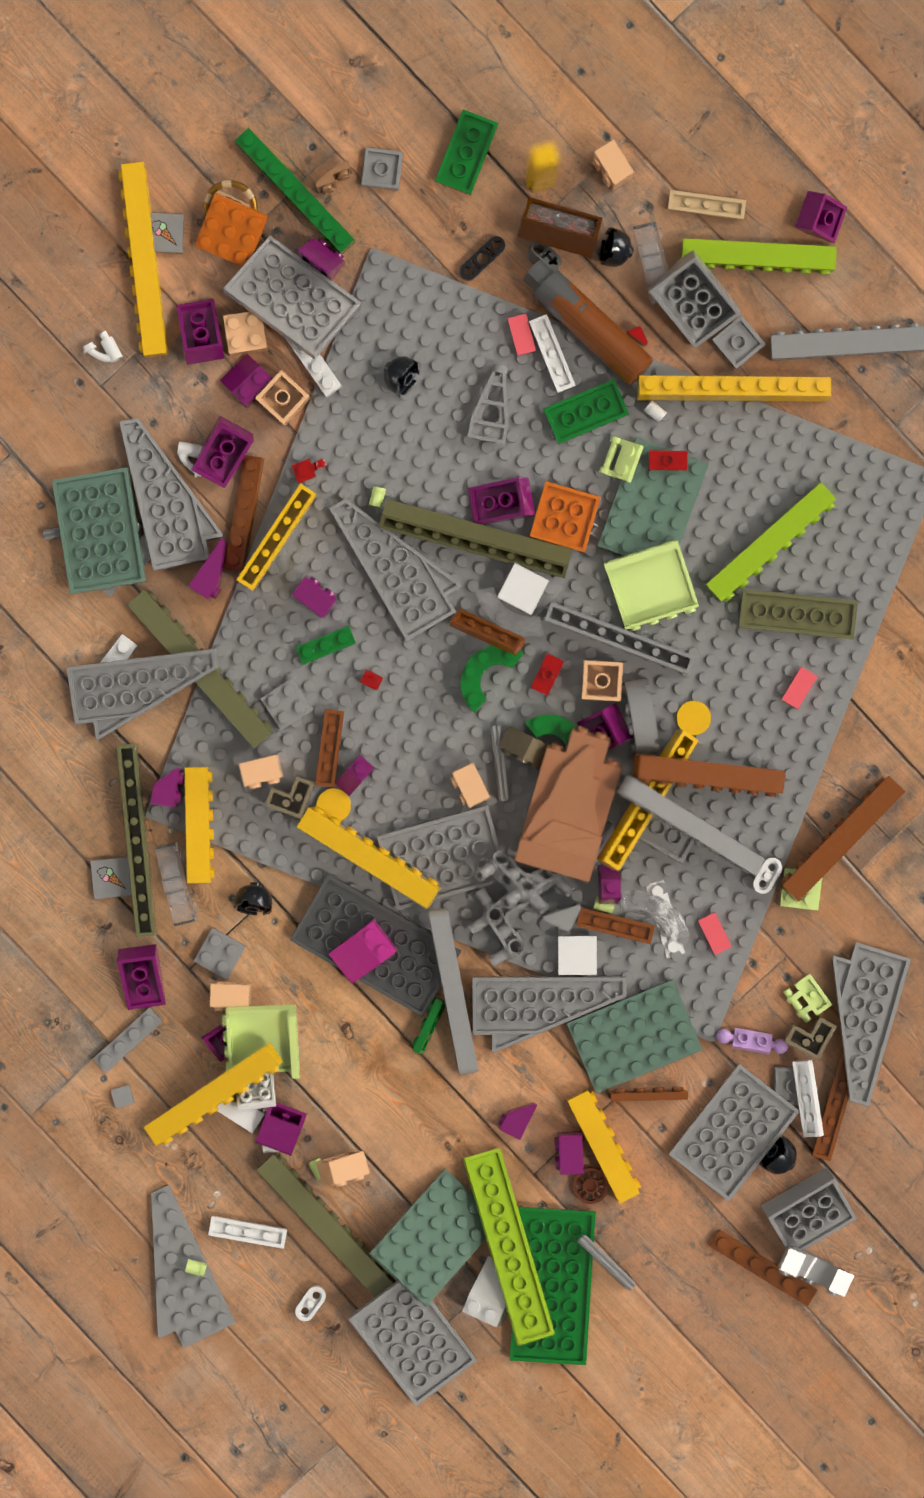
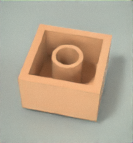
[592,140,634,190]
[223,312,268,356]
[255,370,310,426]
[581,660,623,702]
[239,755,284,789]
[451,763,490,808]
[210,981,252,1011]
[316,1151,370,1187]

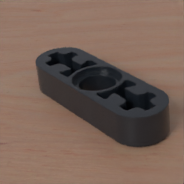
[460,236,505,281]

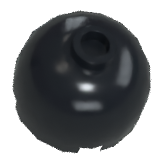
[599,227,634,267]
[384,356,420,396]
[233,882,273,915]
[759,1135,797,1175]

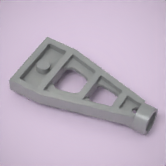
[467,364,509,445]

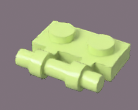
[783,973,832,1023]

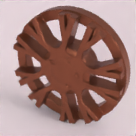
[573,1168,609,1204]

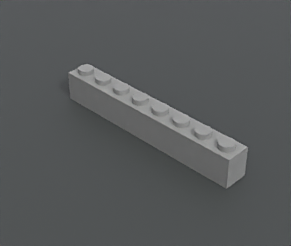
[769,324,924,361]
[544,602,696,675]

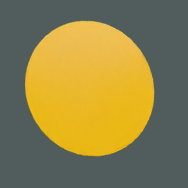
[677,701,711,735]
[316,788,351,821]

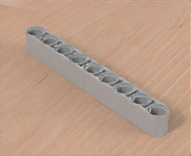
[617,775,765,877]
[428,908,478,1076]

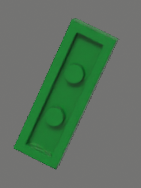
[295,626,356,665]
[412,998,446,1054]

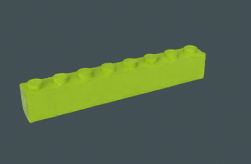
[681,238,837,275]
[705,482,836,602]

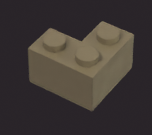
[499,726,547,770]
[265,776,315,819]
[783,1016,837,1060]

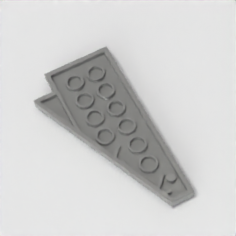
[119,418,223,572]
[329,499,462,641]
[67,648,219,740]
[832,942,911,1107]
[472,976,626,1052]
[151,1184,236,1348]

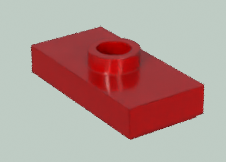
[649,450,688,471]
[530,653,564,696]

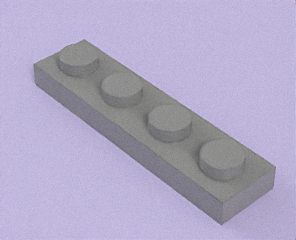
[93,1007,162,1073]

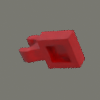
[291,459,327,484]

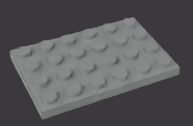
[223,236,362,360]
[377,805,500,911]
[668,1064,800,1201]
[348,1281,478,1406]

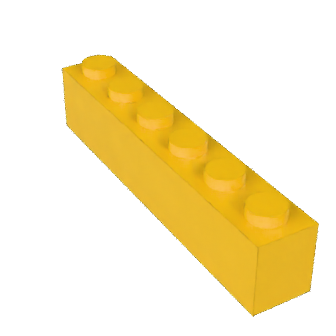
[237,483,317,591]
[185,767,215,883]
[567,1089,641,1204]

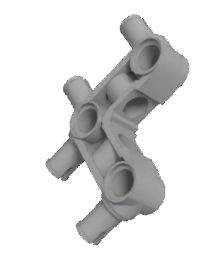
[475,851,575,915]
[468,887,529,967]

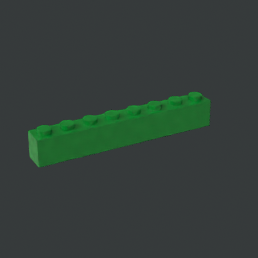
[235,128,355,255]

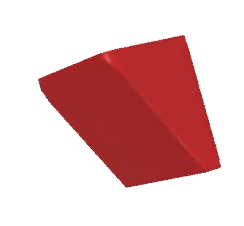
[627,326,648,347]
[360,670,383,690]

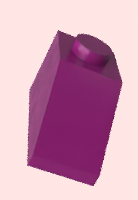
[335,755,375,796]
[598,866,621,904]
[498,1102,537,1140]

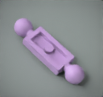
[716,1028,788,1055]

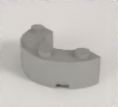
[621,678,659,755]
[777,1245,854,1297]

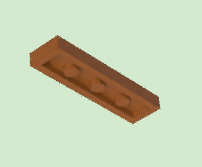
[450,609,526,655]
[315,709,345,788]
[576,907,655,944]
[610,1087,688,1101]

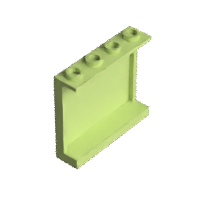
[604,539,699,632]
[222,1005,300,1079]

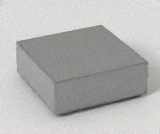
[111,1084,135,1108]

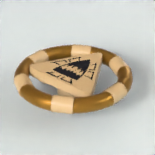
[203,180,258,217]

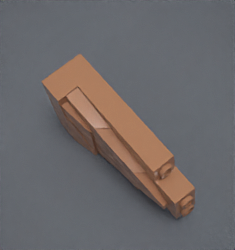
[515,726,622,882]

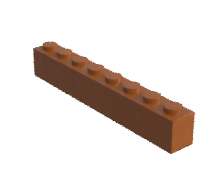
[632,754,786,797]
[780,776,905,902]

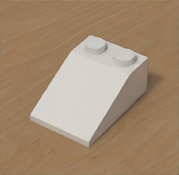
[462,1256,507,1328]

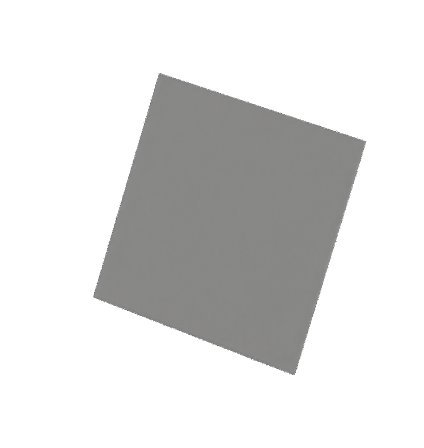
[146,248,924,1042]

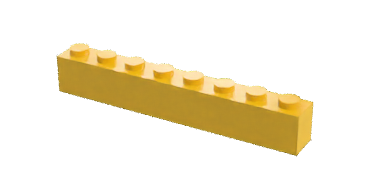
[525,142,559,193]
[596,730,699,871]
[297,806,442,908]
[144,1042,283,1146]

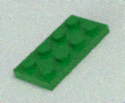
[435,109,499,196]
[543,379,629,445]

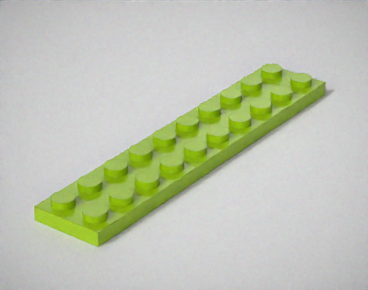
[463,1148,555,1346]

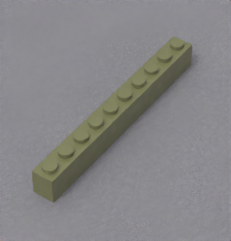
[379,499,572,578]
[127,590,274,749]
[117,744,157,937]
[257,1152,397,1297]

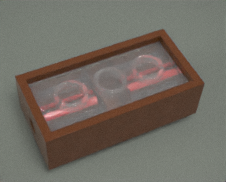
[517,197,603,258]

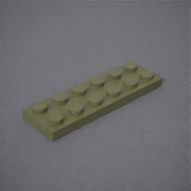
[739,589,858,640]

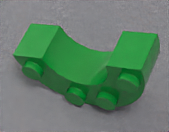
[461,645,524,713]
[525,715,577,748]

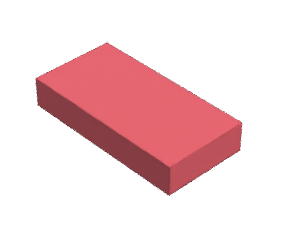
[508,314,536,356]
[781,667,818,709]
[698,912,732,955]

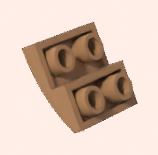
[316,160,352,195]

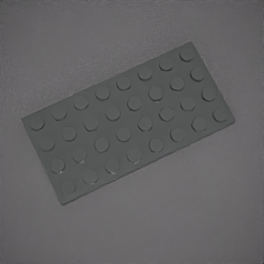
[290,874,461,1017]

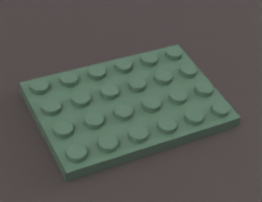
[597,438,709,556]
[52,467,147,595]
[567,979,702,1094]
[369,1169,486,1307]

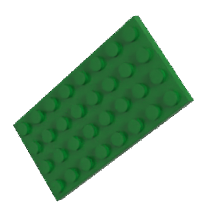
[510,1206,596,1365]

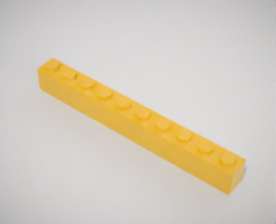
[118,162,168,358]
[637,376,831,402]

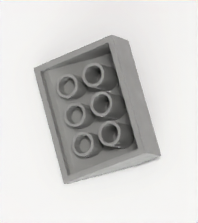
[649,249,741,348]
[761,1167,857,1250]

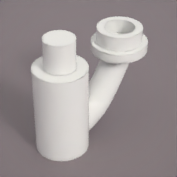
[82,331,123,363]
[177,441,202,478]

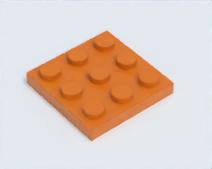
[195,193,269,267]
[529,481,601,553]

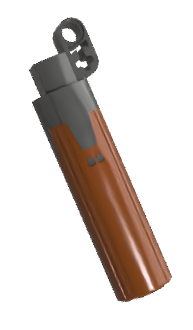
[523,242,653,385]

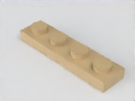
[667,190,746,220]

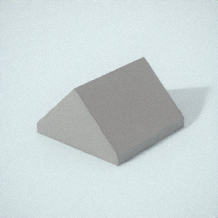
[542,903,581,932]

